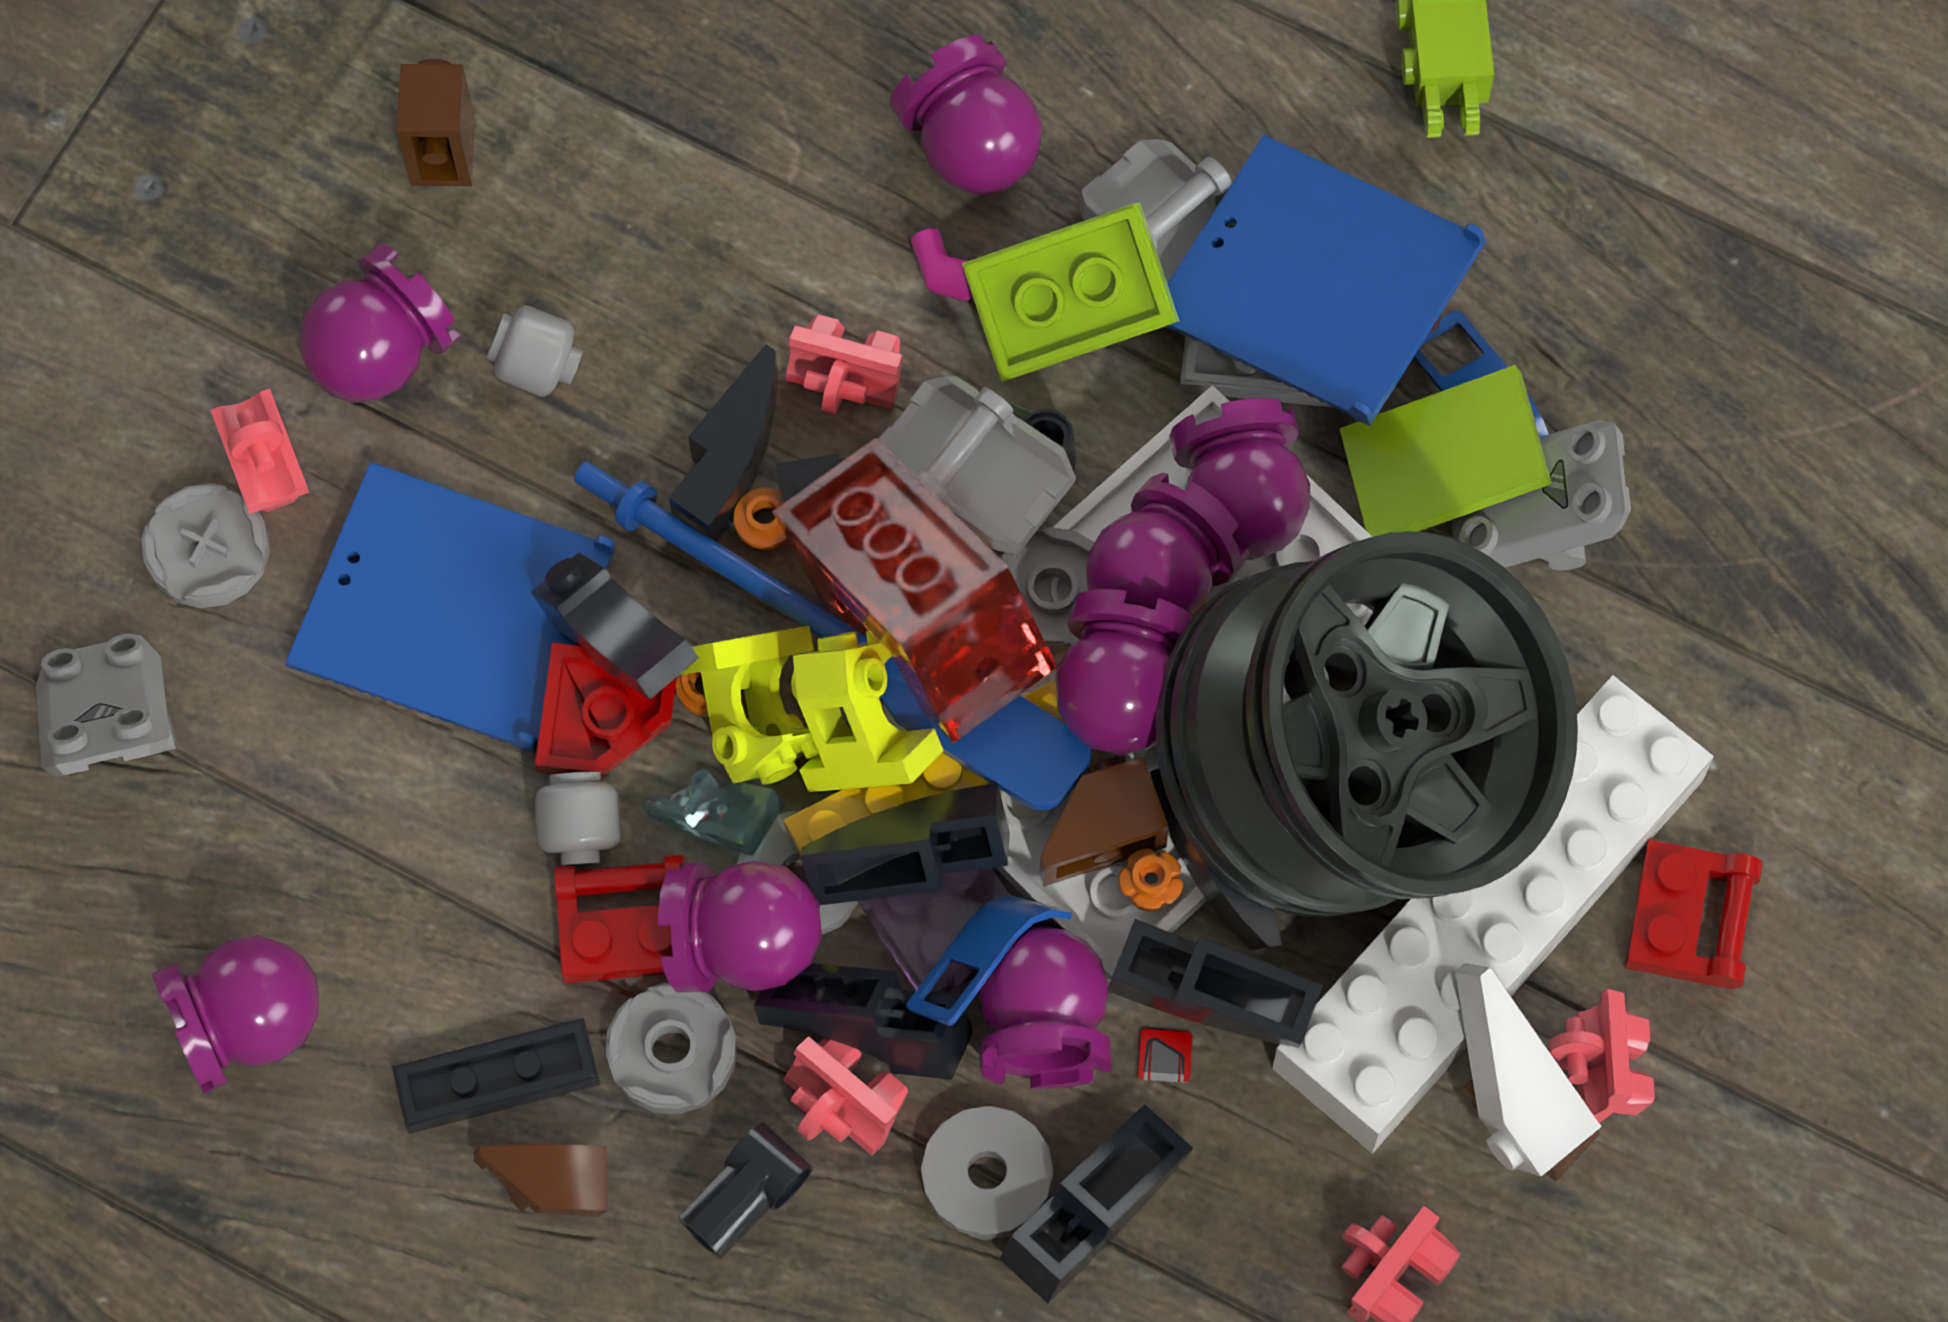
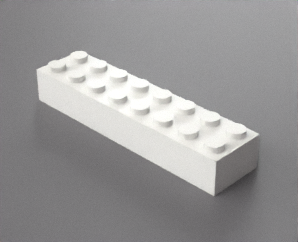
[1272,675,1714,1154]

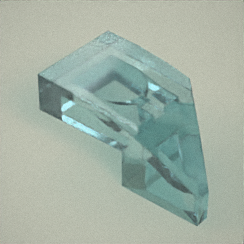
[641,768,785,856]

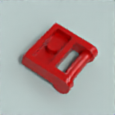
[1625,839,1763,989]
[554,854,685,984]

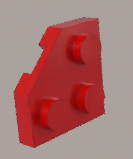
[535,643,678,778]

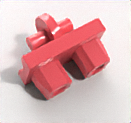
[785,314,903,415]
[210,388,309,514]
[1547,989,1655,1123]
[783,1036,908,1156]
[1341,1206,1461,1322]

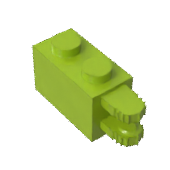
[1395,0,1494,138]

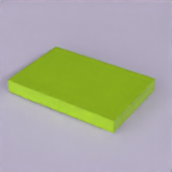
[962,203,1180,382]
[1339,365,1552,537]

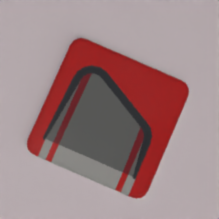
[1138,1029,1193,1083]

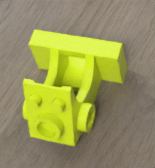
[680,626,819,785]
[791,629,944,792]

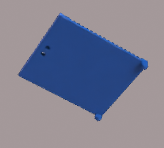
[1166,135,1486,426]
[285,462,615,753]

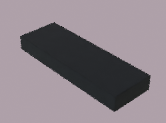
[392,1018,601,1134]

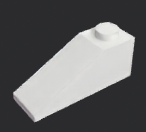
[1455,963,1601,1176]

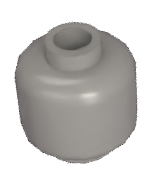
[486,305,583,397]
[534,772,621,865]

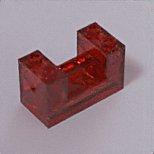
[772,438,1058,743]

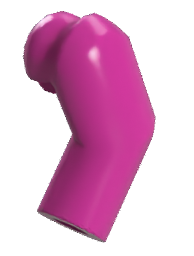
[910,228,973,301]

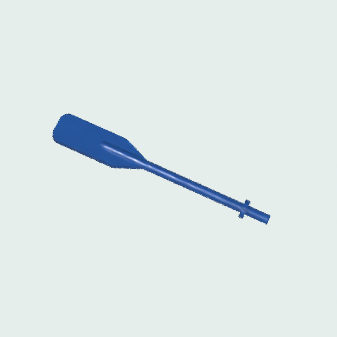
[574,461,1091,811]

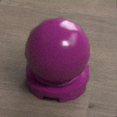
[889,34,1042,195]
[299,243,461,403]
[1169,398,1310,560]
[1086,473,1249,616]
[1056,589,1193,755]
[658,861,822,993]
[978,925,1112,1089]
[151,935,320,1094]

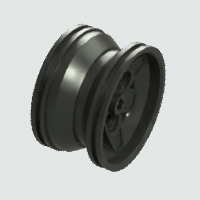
[1155,531,1578,917]

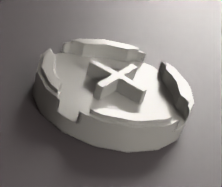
[141,483,270,608]

